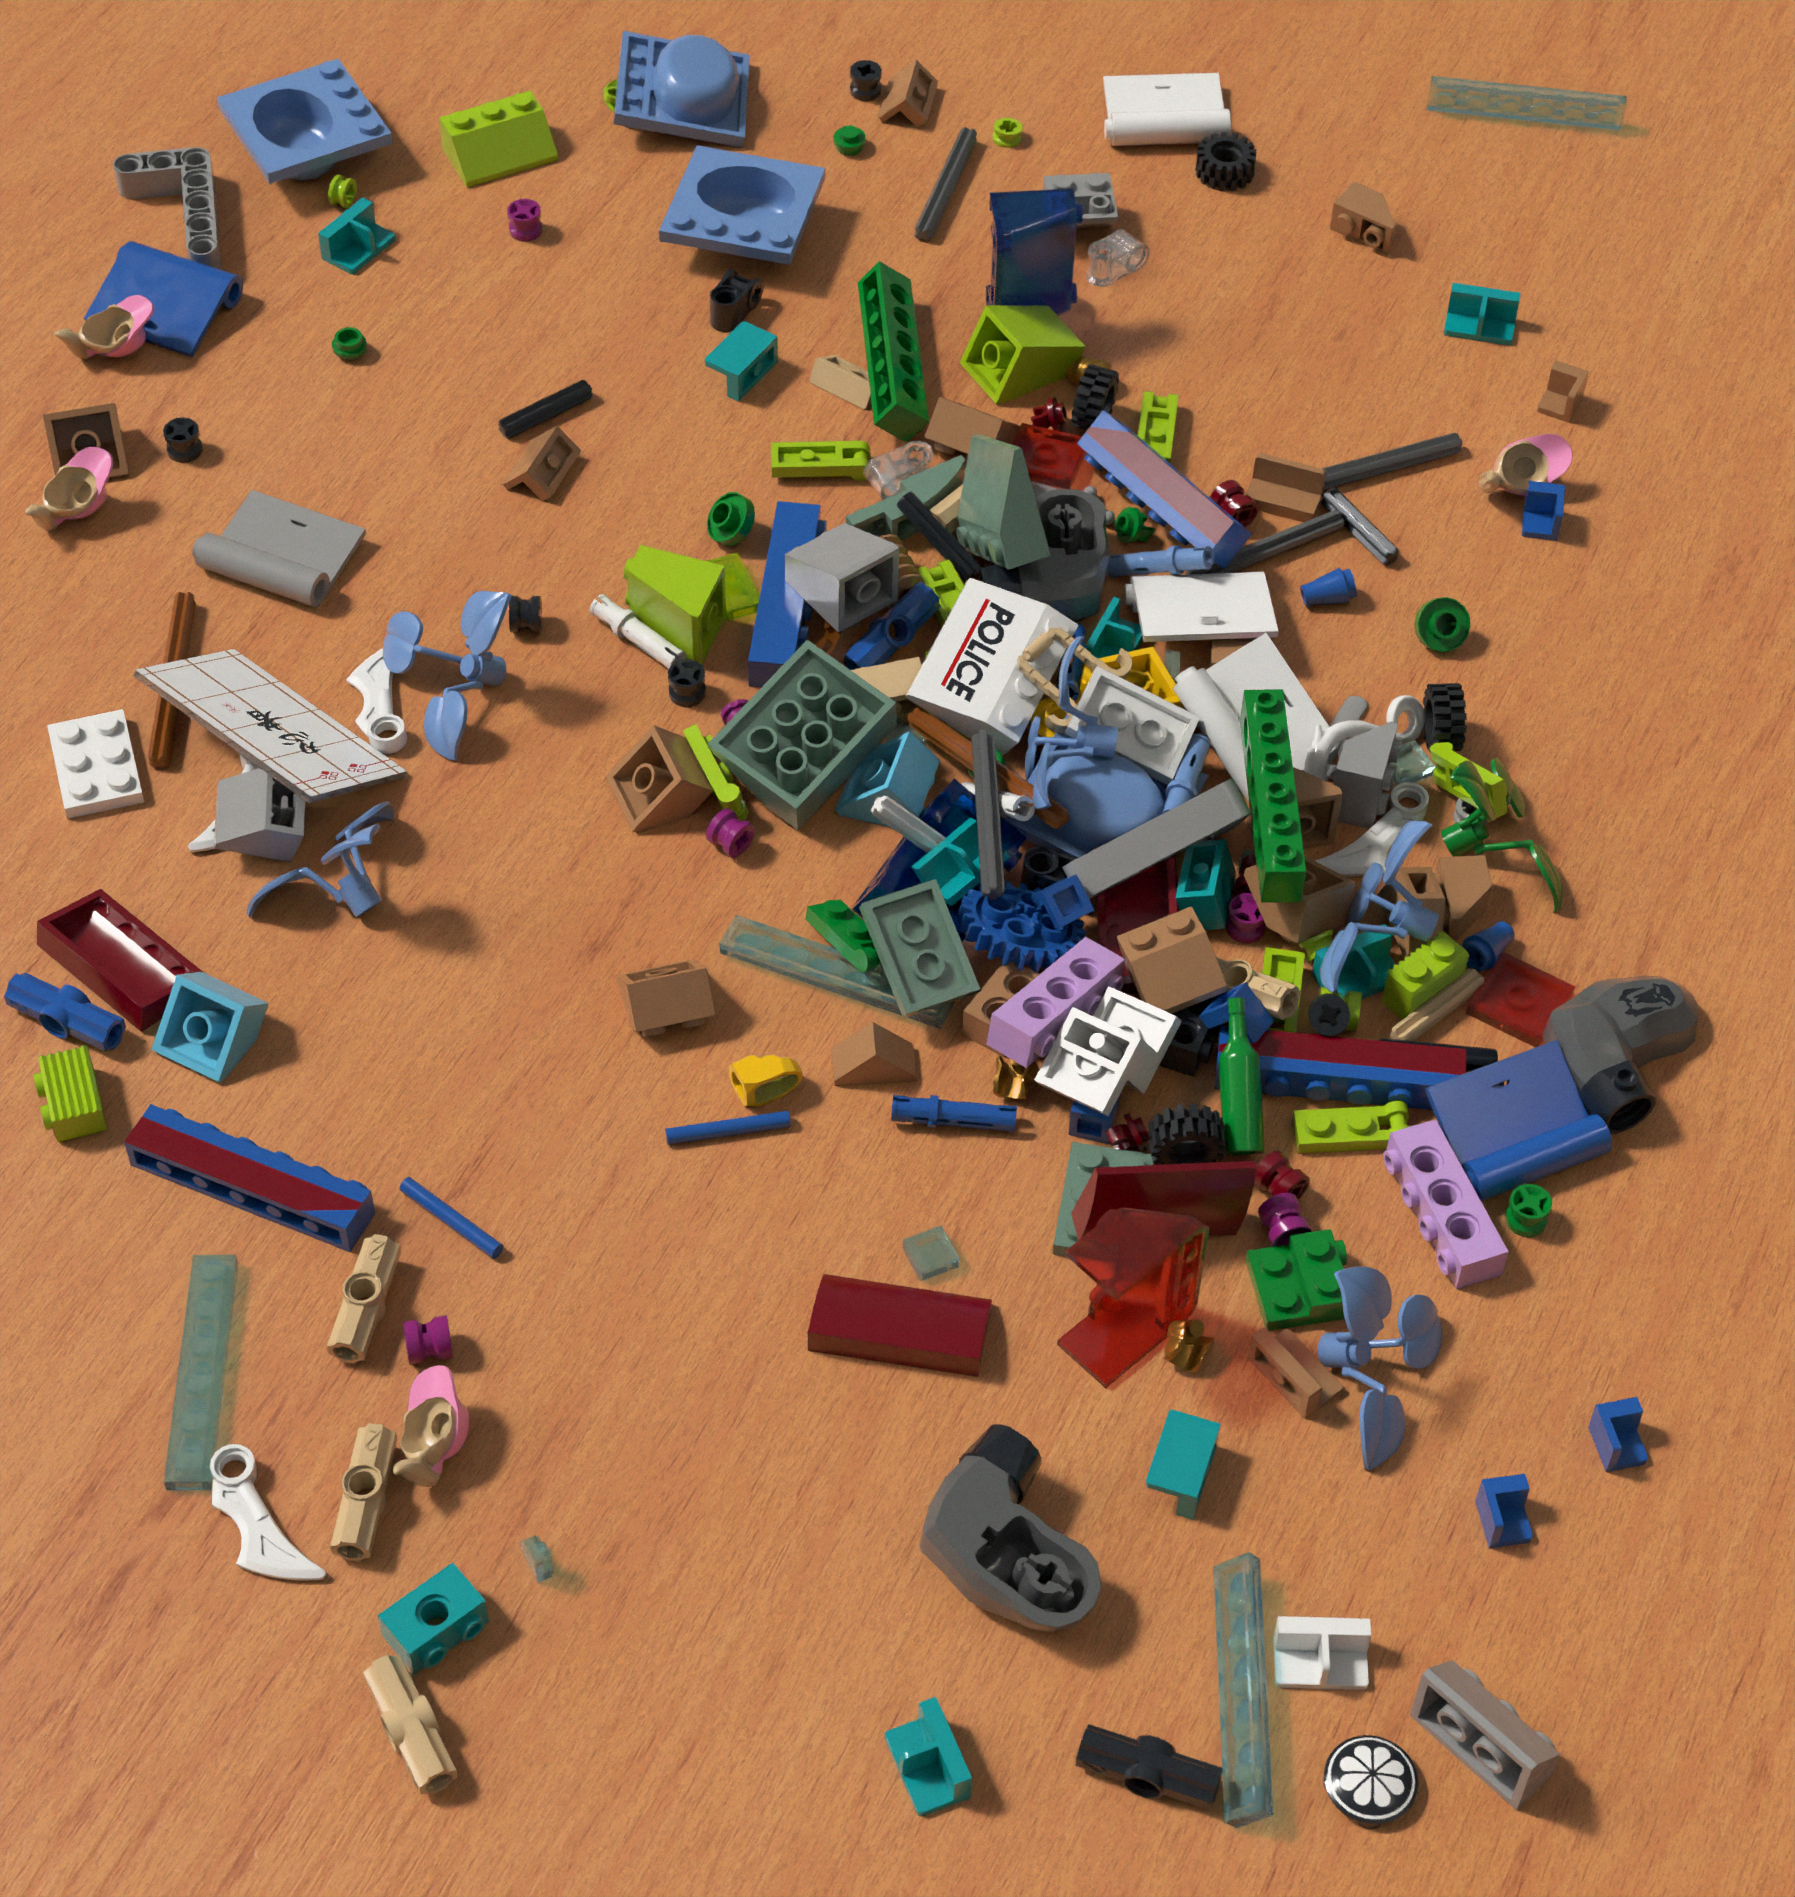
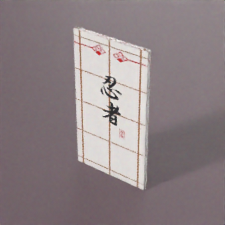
[133,649,407,803]

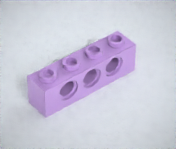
[986,937,1125,1068]
[1383,1119,1509,1289]

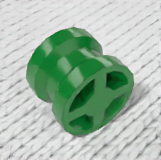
[1505,1184,1552,1237]

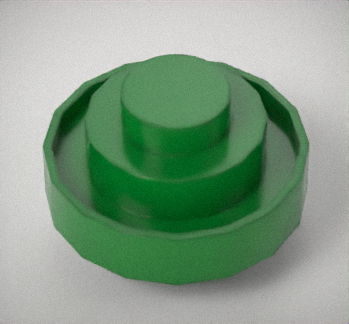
[707,492,755,546]
[1414,597,1471,652]

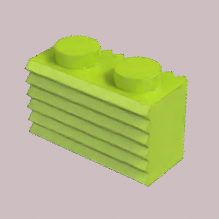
[1382,932,1469,1020]
[33,1045,108,1142]

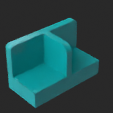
[318,197,395,275]
[1444,283,1521,345]
[705,321,778,402]
[1086,597,1143,658]
[912,818,1010,905]
[1312,924,1396,1000]
[1145,1410,1221,1520]
[885,1697,972,1816]

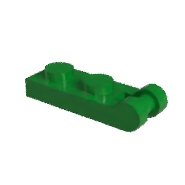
[805,899,882,972]

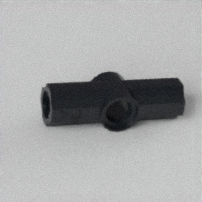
[1075,1724,1223,1810]

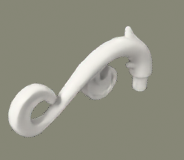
[1304,695,1425,783]

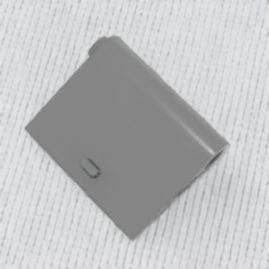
[192,490,366,607]

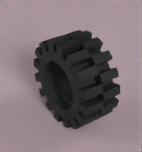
[1195,132,1257,191]
[1071,364,1119,430]
[1423,683,1467,752]
[1149,1104,1226,1165]

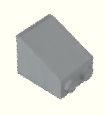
[785,523,899,633]

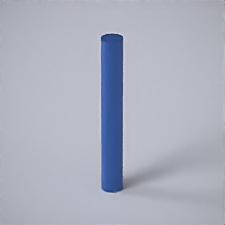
[665,1111,791,1145]
[399,1177,504,1259]

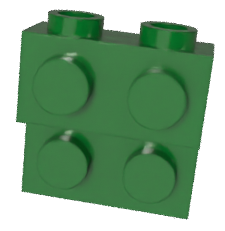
[1245,1229,1347,1331]

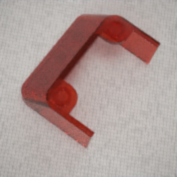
[1057,1207,1209,1388]

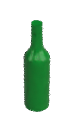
[1219,998,1265,1156]

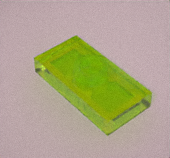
[707,553,759,620]

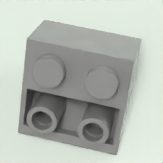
[1042,173,1118,229]
[1333,722,1402,829]
[214,766,305,862]

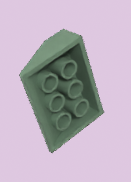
[956,434,1051,570]
[707,640,897,830]

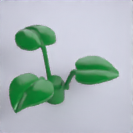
[1441,757,1563,913]

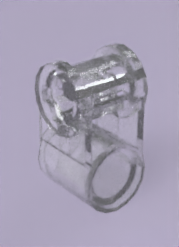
[1086,229,1150,287]
[864,441,933,500]

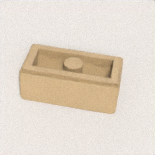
[810,355,872,409]

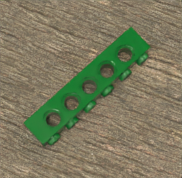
[858,261,929,443]
[1240,689,1306,903]

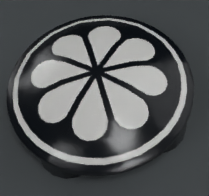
[1322,1735,1418,1829]

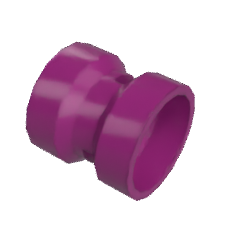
[1258,1193,1312,1247]
[403,1315,453,1365]

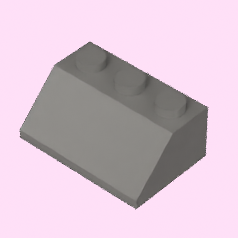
[1410,1660,1560,1811]

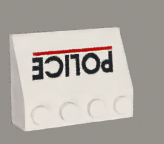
[905,578,1078,756]

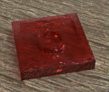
[1012,423,1087,489]
[1466,952,1576,1048]

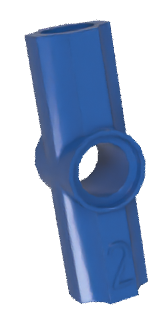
[844,582,941,670]
[4,972,126,1051]

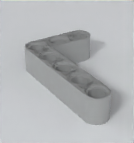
[113,147,222,270]
[1062,778,1252,899]

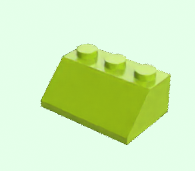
[439,91,558,188]

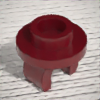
[1031,397,1068,433]
[1106,1113,1150,1153]

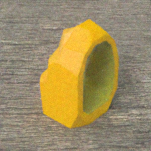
[728,1055,802,1107]

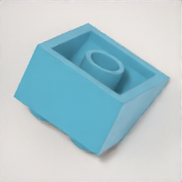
[835,731,940,827]
[151,972,269,1082]

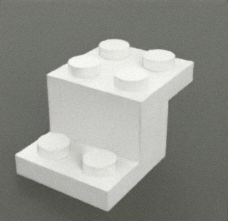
[1035,986,1182,1116]

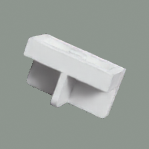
[1273,1616,1371,1690]

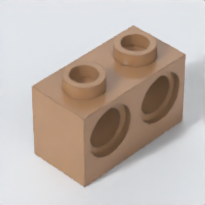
[962,962,1040,1057]

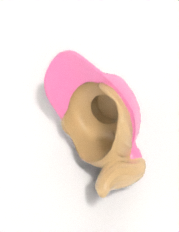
[55,295,155,359]
[1478,434,1572,496]
[25,447,113,531]
[393,1365,469,1487]

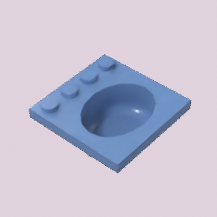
[613,31,750,148]
[217,59,393,184]
[659,145,826,265]
[1002,715,1208,859]

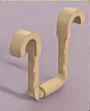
[1017,627,1132,734]

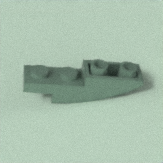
[846,455,965,541]

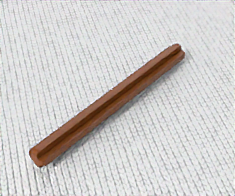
[148,592,196,768]
[907,707,1070,829]

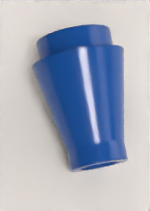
[1300,568,1357,607]
[1462,921,1515,972]

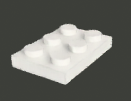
[1064,666,1200,785]
[47,709,144,819]

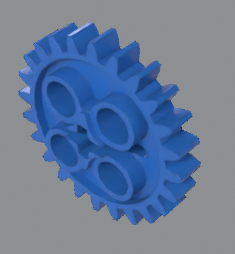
[957,881,1087,973]

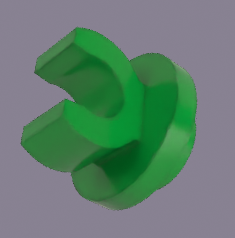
[1115,507,1155,543]

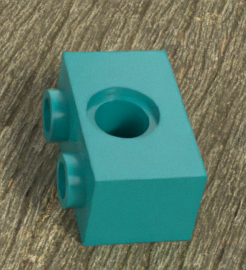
[1175,839,1236,930]
[377,1562,489,1675]

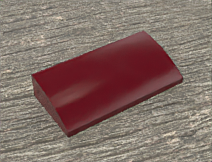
[1094,848,1180,994]
[37,889,203,1031]
[1071,1161,1257,1242]
[807,1274,992,1377]

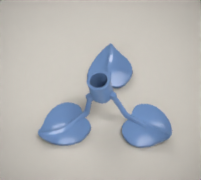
[383,591,512,760]
[1025,636,1118,809]
[247,801,394,918]
[1320,821,1439,994]
[1318,1267,1442,1470]

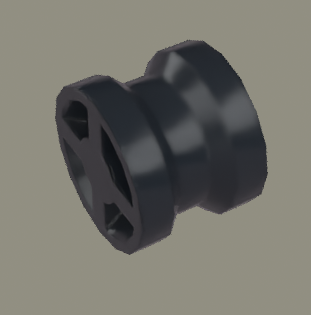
[850,60,882,101]
[163,417,203,463]
[509,596,542,633]
[668,659,706,707]
[1308,993,1350,1036]

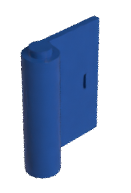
[84,241,243,358]
[1425,1040,1612,1201]

